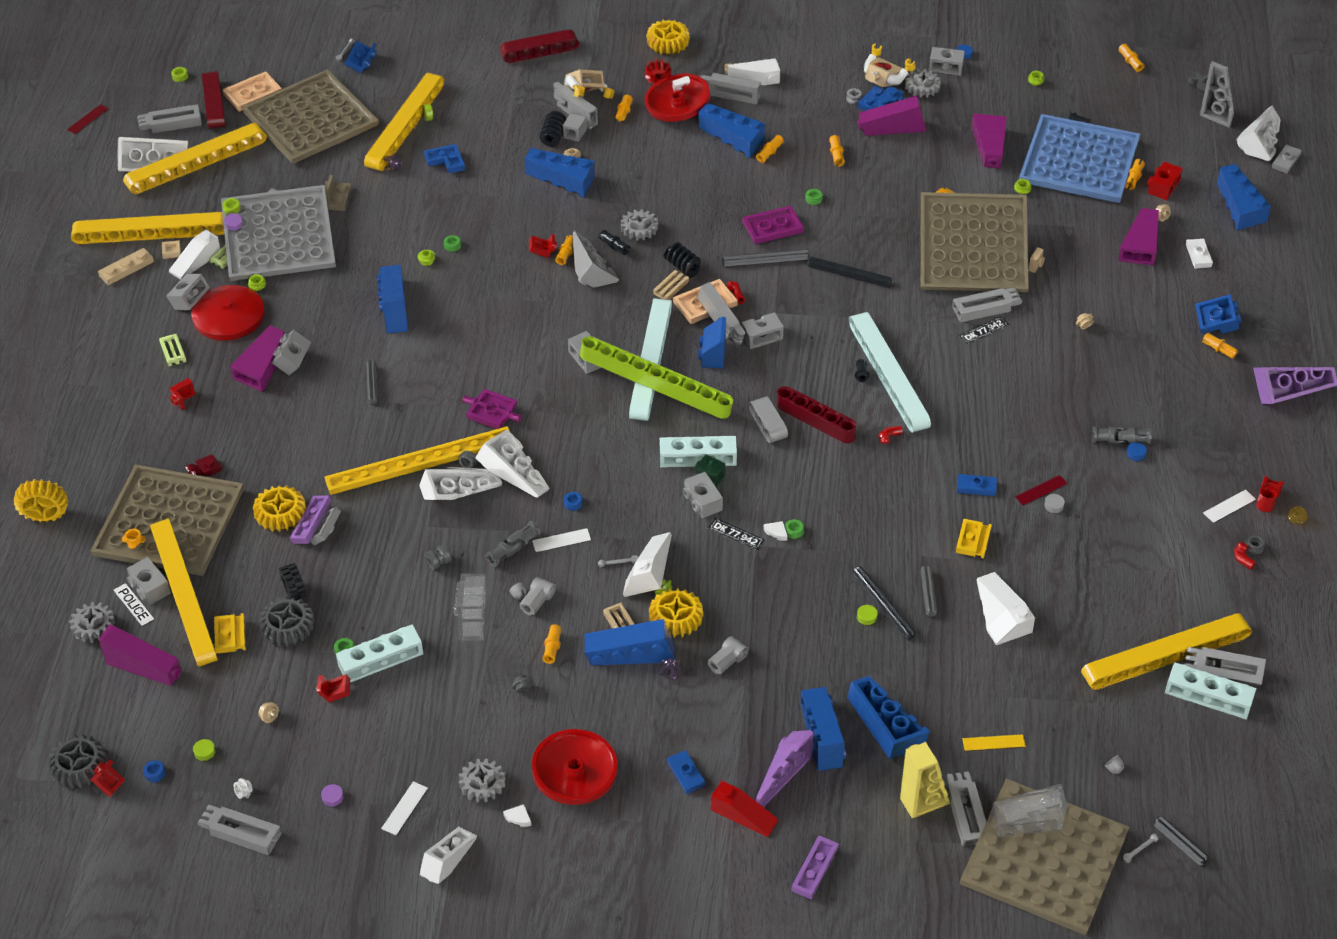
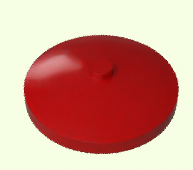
[645,74,711,122]
[191,285,265,341]
[532,729,617,805]

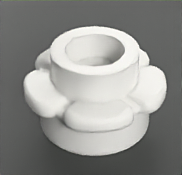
[234,778,253,799]

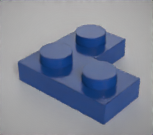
[424,144,465,173]

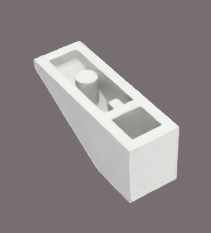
[728,58,780,85]
[169,230,220,280]
[420,827,477,884]

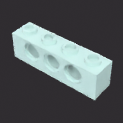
[660,436,737,467]
[336,625,423,682]
[1165,662,1256,720]

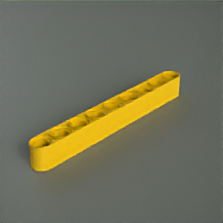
[364,73,444,171]
[123,123,267,194]
[71,212,224,244]
[150,518,218,667]
[1081,613,1252,690]

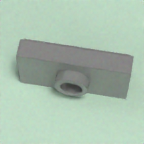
[1272,145,1302,174]
[310,507,341,545]

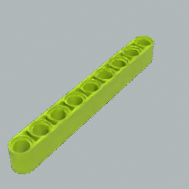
[580,336,733,419]

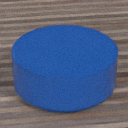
[957,45,973,59]
[1127,442,1147,461]
[563,492,583,511]
[143,760,166,782]

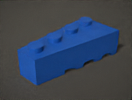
[699,103,766,158]
[524,148,595,198]
[1217,164,1271,230]
[377,265,408,333]
[585,619,675,665]
[847,676,930,760]
[800,687,846,771]

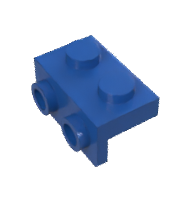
[344,41,377,74]

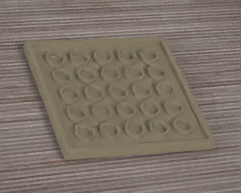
[242,69,379,164]
[920,192,1029,293]
[91,464,244,576]
[959,779,1129,936]

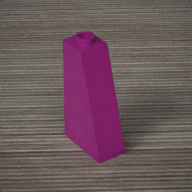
[857,96,926,136]
[972,113,1007,169]
[1118,208,1159,265]
[230,326,285,392]
[99,624,181,686]

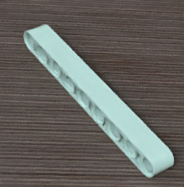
[629,298,672,421]
[849,312,931,433]

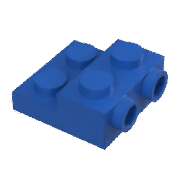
[858,86,904,111]
[1195,294,1242,334]

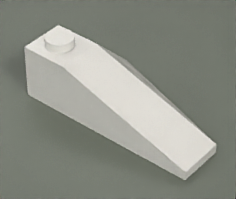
[1237,106,1281,161]
[118,137,188,172]
[419,469,502,500]
[623,532,672,597]
[977,572,1035,645]

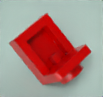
[529,234,557,258]
[169,378,195,410]
[316,674,351,703]
[90,759,125,797]

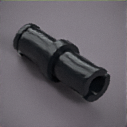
[599,230,631,255]

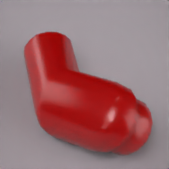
[726,281,745,304]
[878,426,902,444]
[1234,542,1256,570]

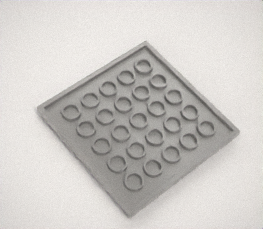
[221,185,336,281]

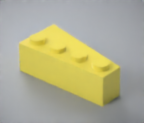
[900,742,950,818]

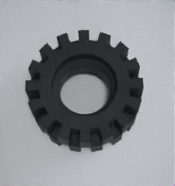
[279,563,307,600]

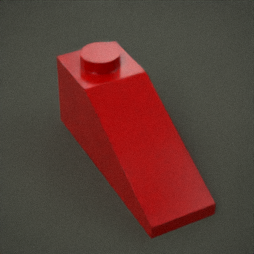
[711,780,778,837]

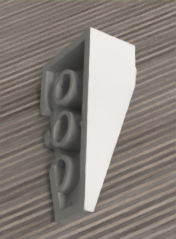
[1200,61,1234,128]
[573,231,619,288]

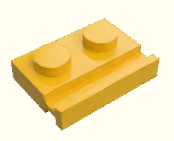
[956,519,992,559]
[214,613,246,654]

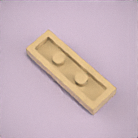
[98,248,154,285]

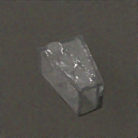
[454,573,486,641]
[991,784,1068,837]

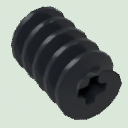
[539,111,566,147]
[663,242,701,278]

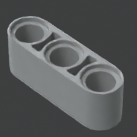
[749,396,788,443]

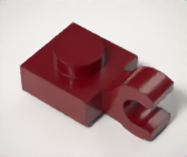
[185,454,222,477]

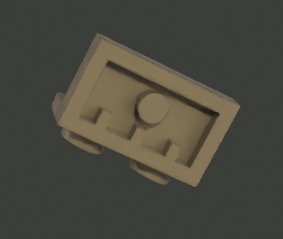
[325,175,352,211]

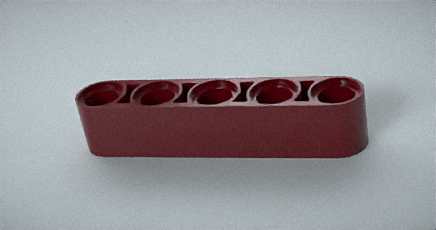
[499,29,579,63]
[201,71,226,129]
[776,386,856,443]

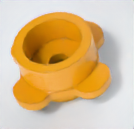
[122,529,146,549]

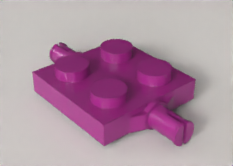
[462,389,522,429]

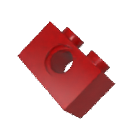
[1147,161,1183,201]

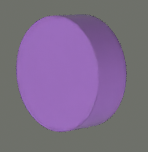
[224,213,243,231]
[321,784,344,807]

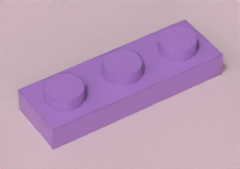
[290,495,332,544]
[791,836,839,900]

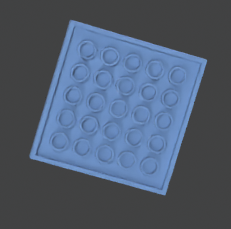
[1019,114,1140,203]

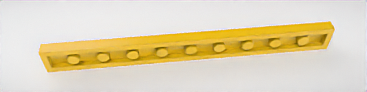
[325,426,510,495]

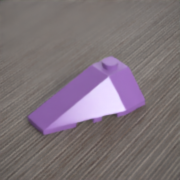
[756,730,814,807]

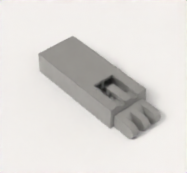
[700,73,760,105]
[553,82,598,129]
[137,104,202,134]
[698,282,745,345]
[952,288,1023,323]
[1185,647,1266,686]
[947,771,986,847]
[197,805,282,855]

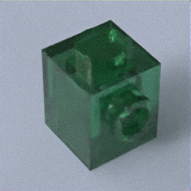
[694,454,725,487]

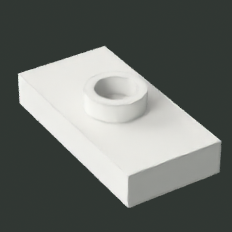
[1186,239,1213,268]

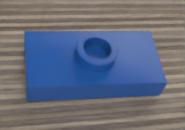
[957,474,997,496]
[667,750,705,794]

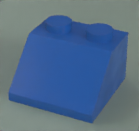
[698,317,726,369]

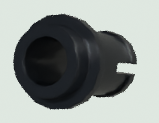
[1068,112,1090,123]
[855,359,870,382]

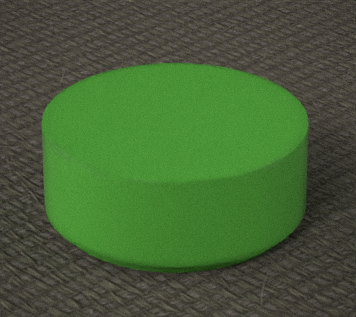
[805,189,823,205]
[444,235,461,252]
[785,519,804,539]
[334,638,354,654]

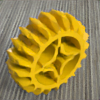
[647,20,690,55]
[14,479,68,522]
[253,484,306,532]
[649,588,703,638]

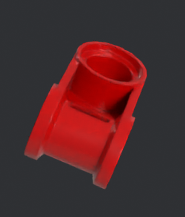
[1256,475,1284,512]

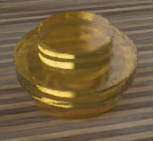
[1287,506,1308,525]

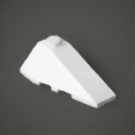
[475,430,550,498]

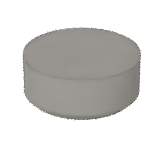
[1044,494,1065,513]

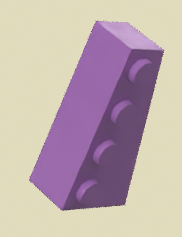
[1253,367,1337,404]

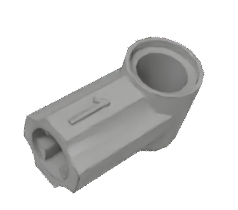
[520,577,556,616]
[708,636,749,674]

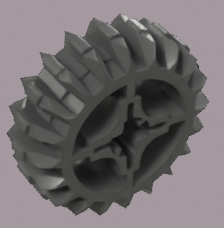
[259,597,315,647]
[48,734,108,789]

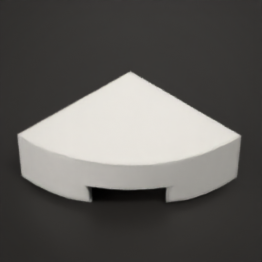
[672,76,690,91]
[764,521,787,541]
[503,805,531,827]

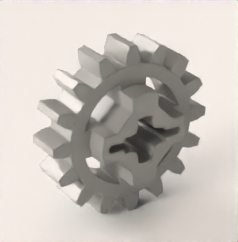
[905,69,941,98]
[621,209,658,241]
[69,602,115,643]
[459,758,505,803]

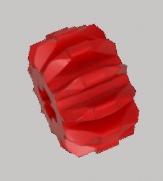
[645,58,672,84]

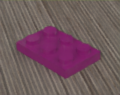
[742,205,804,245]

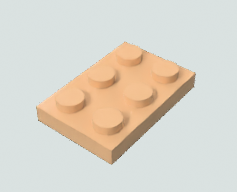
[223,71,282,112]
[673,279,738,324]

